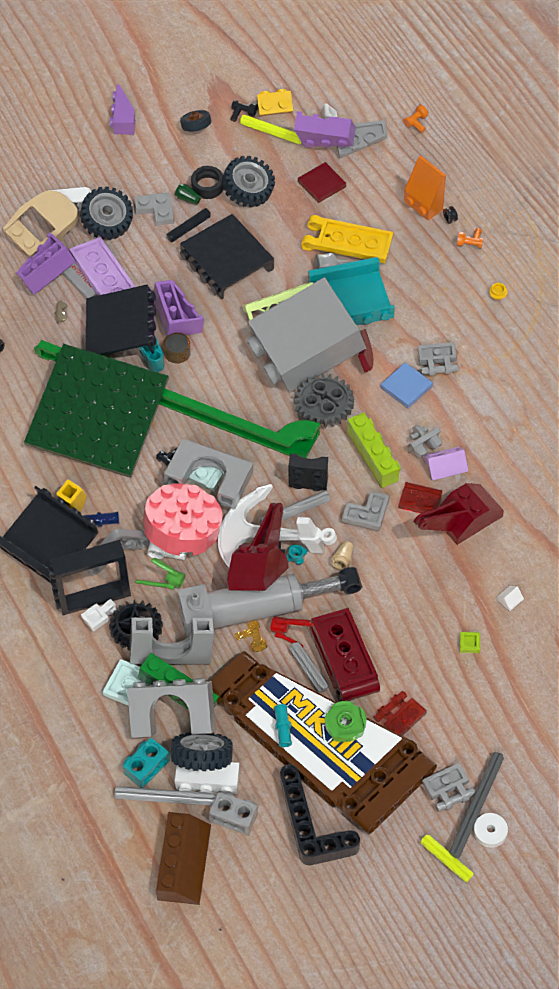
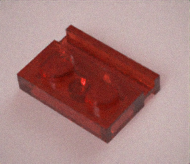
[398,482,443,514]

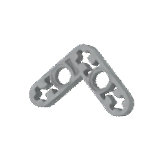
[87,529,150,576]

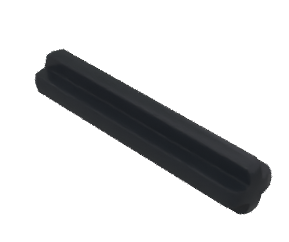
[166,208,211,242]

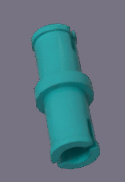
[274,704,292,748]

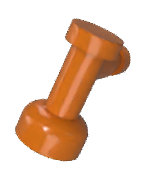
[403,104,429,133]
[457,228,484,249]

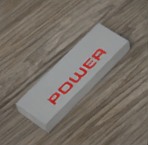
[62,263,98,299]

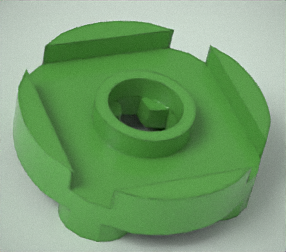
[325,701,366,742]

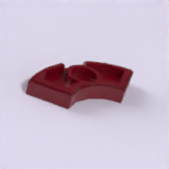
[358,329,373,373]

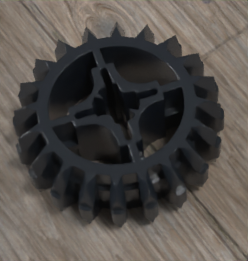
[109,599,163,652]

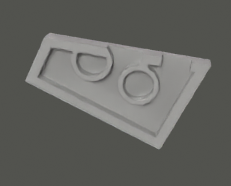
[337,120,388,159]

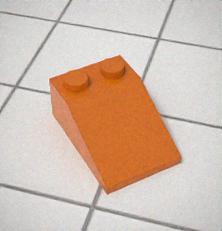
[404,155,446,221]

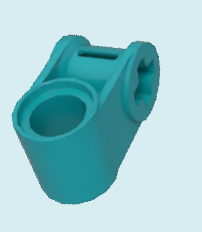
[139,338,165,372]

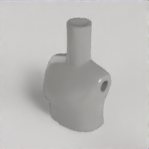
[315,253,349,269]

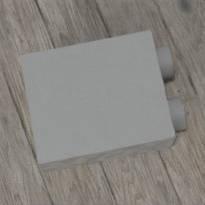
[246,277,366,393]

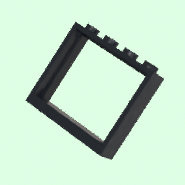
[48,540,131,616]

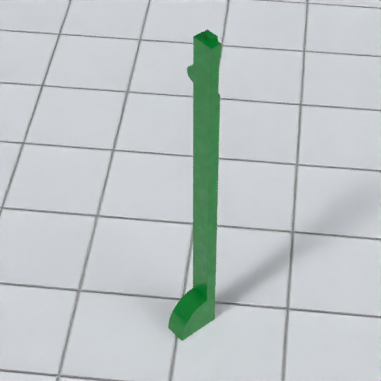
[34,339,320,458]

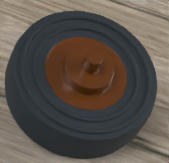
[180,110,211,132]

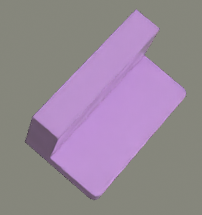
[423,447,468,480]

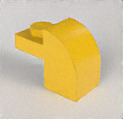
[56,479,86,512]

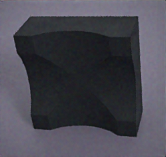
[288,453,328,491]

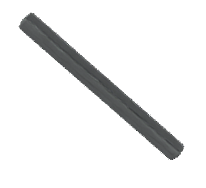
[449,752,504,858]

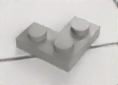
[135,192,174,226]
[342,491,389,531]

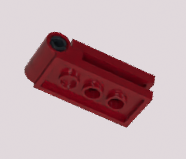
[309,608,380,702]

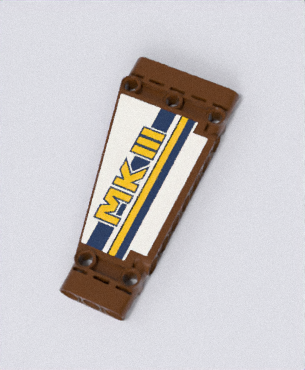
[210,651,437,835]

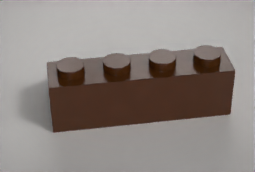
[156,812,211,905]

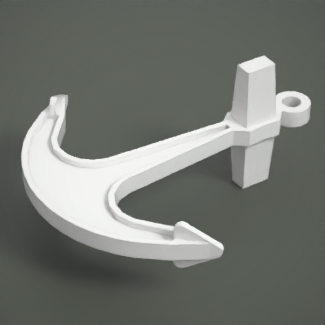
[218,484,337,568]

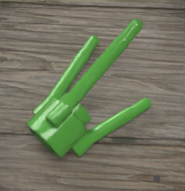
[135,558,186,590]

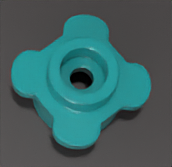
[286,545,307,565]

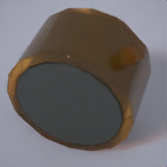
[163,332,191,364]

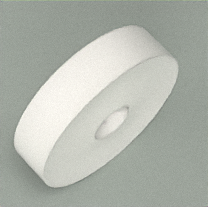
[474,813,508,848]

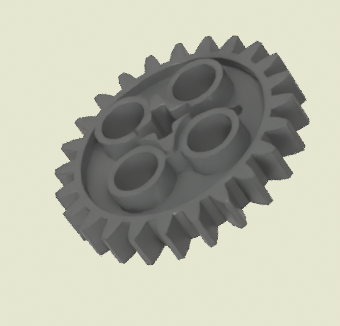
[294,374,354,428]

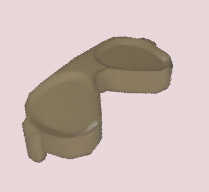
[54,300,68,323]

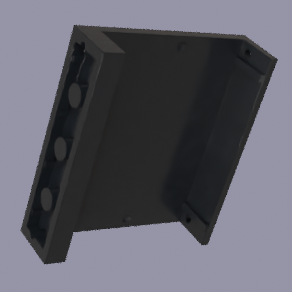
[180,214,274,299]
[86,284,157,355]
[0,486,99,583]

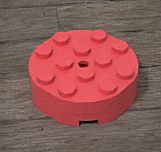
[142,483,223,556]

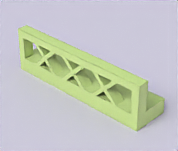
[242,282,313,321]

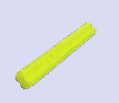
[240,115,302,145]

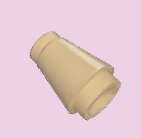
[332,541,354,570]

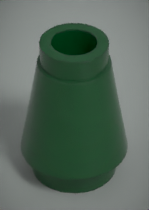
[174,183,202,205]

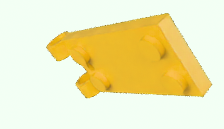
[301,215,394,264]

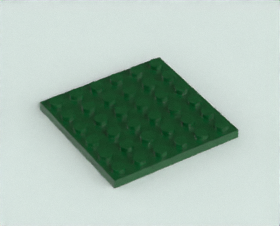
[24,343,169,478]

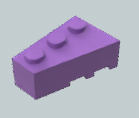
[294,111,356,148]
[16,232,76,294]
[154,280,204,338]

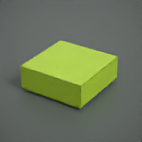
[460,632,480,653]

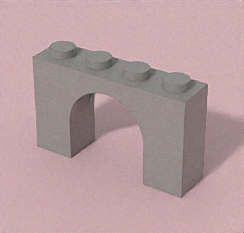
[164,439,253,509]
[130,618,214,664]
[127,678,216,738]

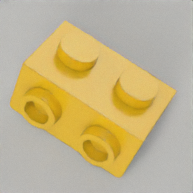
[256,89,293,116]

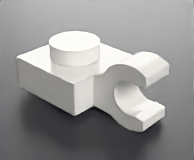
[81,599,117,632]

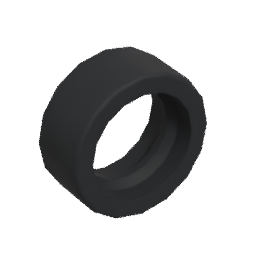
[191,166,223,199]

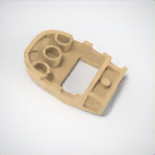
[3,190,79,257]

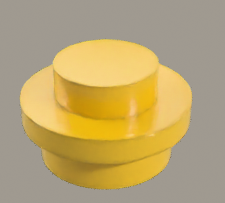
[489,283,508,300]

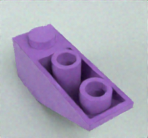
[110,84,136,135]

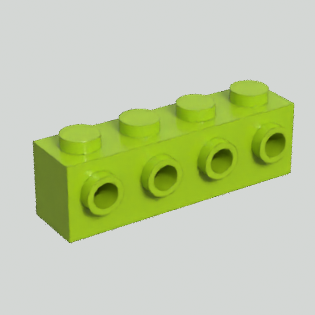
[347,412,401,488]

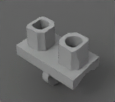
[406,425,442,459]

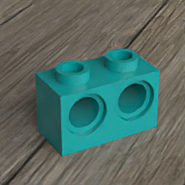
[123,738,170,788]

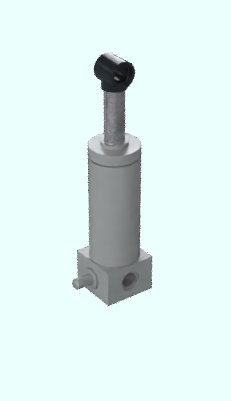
[178,567,363,638]

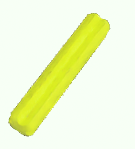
[421,835,474,882]

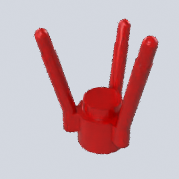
[270,616,314,648]

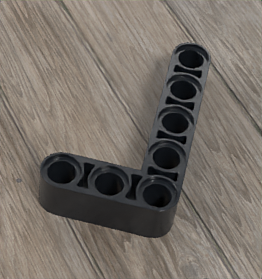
[280,764,360,866]

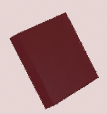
[298,162,346,203]

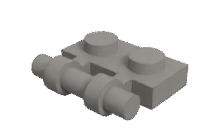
[417,342,458,376]
[422,763,475,812]

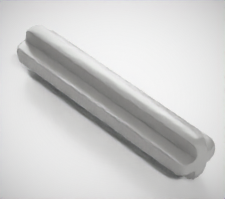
[289,642,329,693]

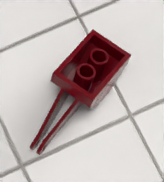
[414,483,504,545]
[227,503,289,591]

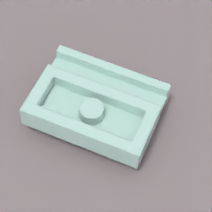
[189,466,224,492]

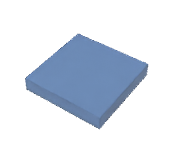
[381,362,433,409]

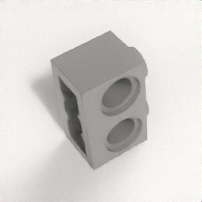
[209,792,258,836]

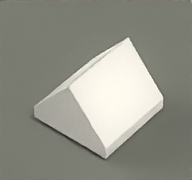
[321,103,337,119]
[496,586,524,611]

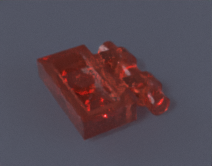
[373,691,427,736]

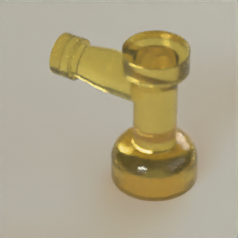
[235,621,268,652]

